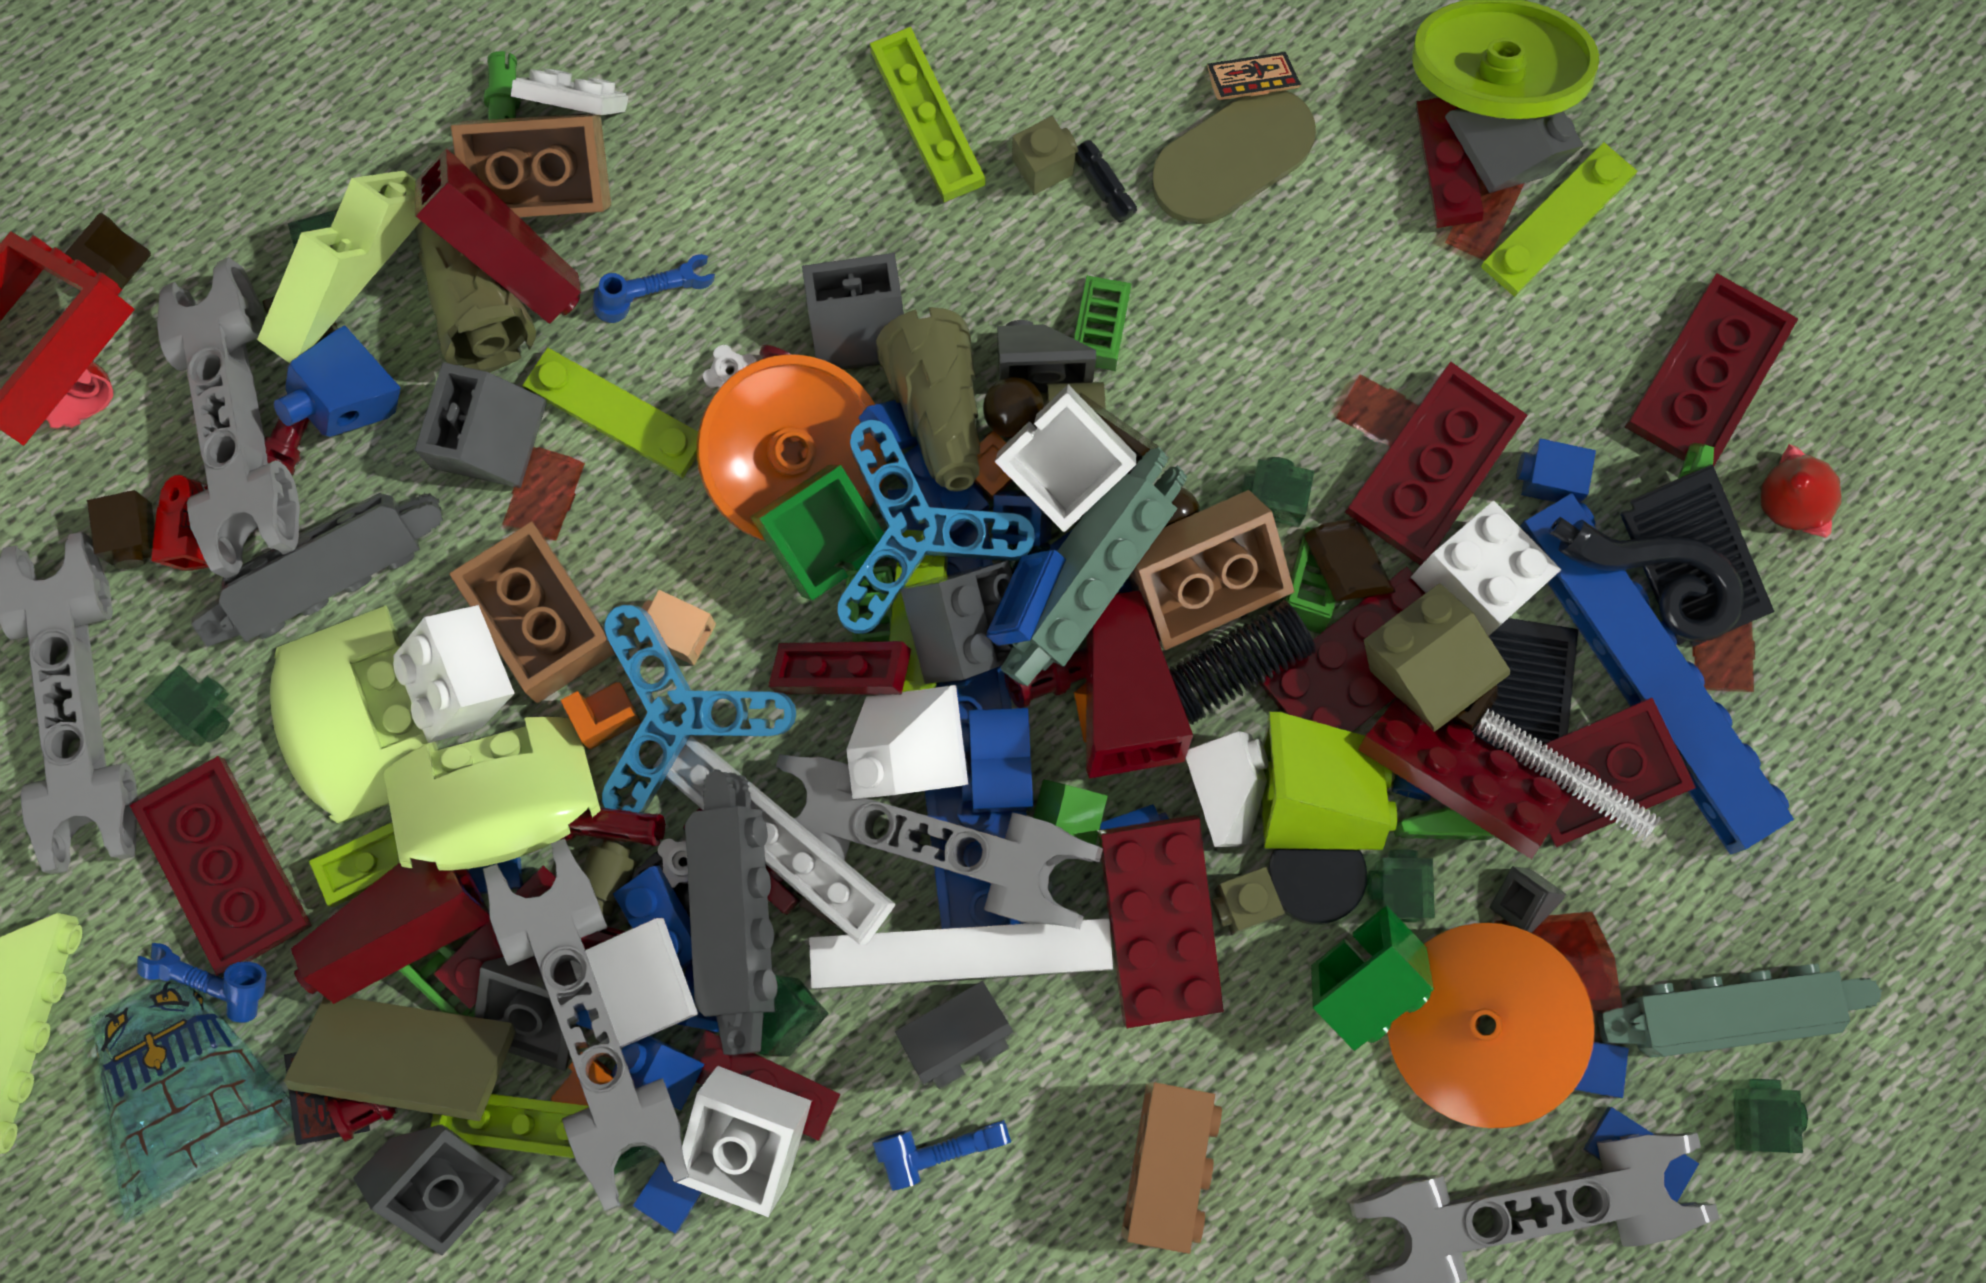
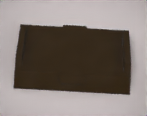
[1303,519,1396,602]

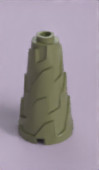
[415,221,536,373]
[876,307,980,491]

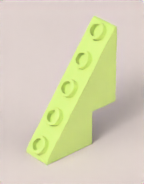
[257,171,421,363]
[0,913,82,1154]

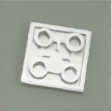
[511,69,628,115]
[570,918,698,1048]

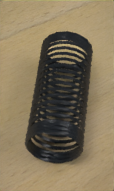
[1169,600,1316,725]

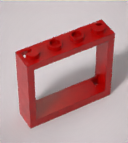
[0,231,135,446]

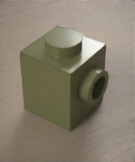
[1012,115,1078,195]
[1211,867,1285,935]

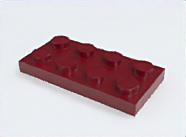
[1624,273,1798,466]
[1344,362,1528,566]
[1259,566,1426,732]
[1358,697,1573,860]
[129,756,312,977]
[1098,815,1224,1029]

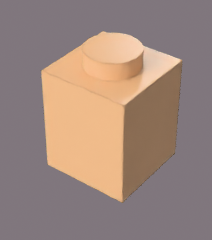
[636,590,716,665]

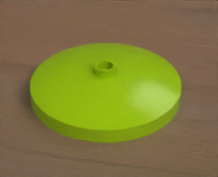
[1412,0,1599,119]

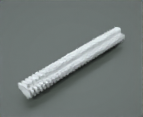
[1473,708,1661,841]

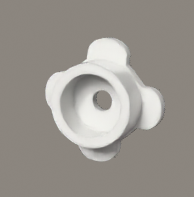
[703,345,756,388]
[658,839,688,888]

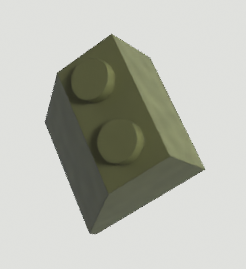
[1364,583,1510,732]

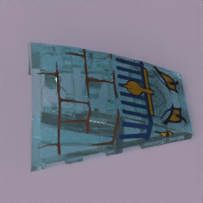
[90,980,312,1223]

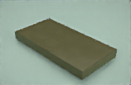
[283,997,516,1121]

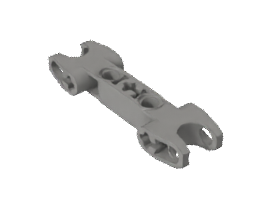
[157,257,300,579]
[0,532,138,874]
[776,754,1103,930]
[483,838,689,1212]
[1349,1132,1720,1283]

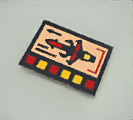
[1207,52,1301,100]

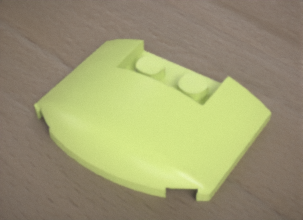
[270,606,438,824]
[383,717,601,871]

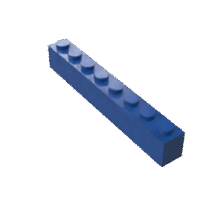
[1519,493,1794,855]

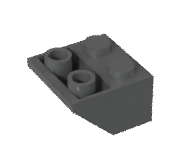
[802,253,904,370]
[415,362,547,488]
[900,560,1014,684]
[895,981,1014,1089]

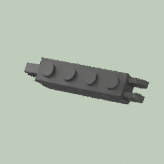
[191,492,443,647]
[685,769,777,1055]

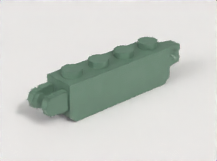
[1000,447,1187,686]
[1597,963,1882,1058]

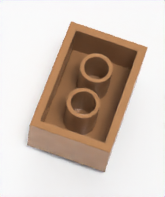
[451,113,611,217]
[1128,490,1295,650]
[449,521,615,704]
[1121,1082,1222,1254]

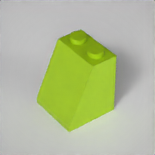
[1261,712,1397,850]

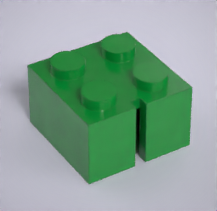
[750,465,884,601]
[1311,905,1434,1051]

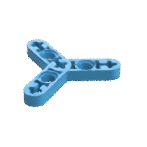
[838,420,1035,634]
[602,605,796,813]

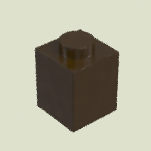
[87,490,155,569]

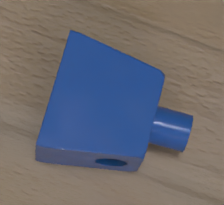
[274,325,401,437]

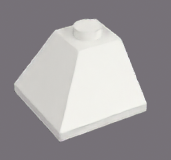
[846,685,968,799]
[1186,731,1268,847]

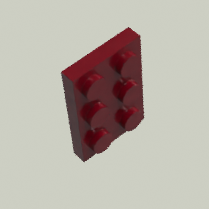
[1516,697,1696,847]

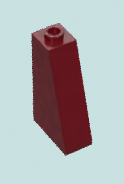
[415,148,581,324]
[1086,590,1193,779]
[291,858,490,1004]

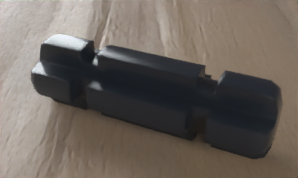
[1075,140,1137,223]

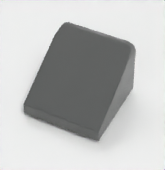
[1489,866,1566,933]

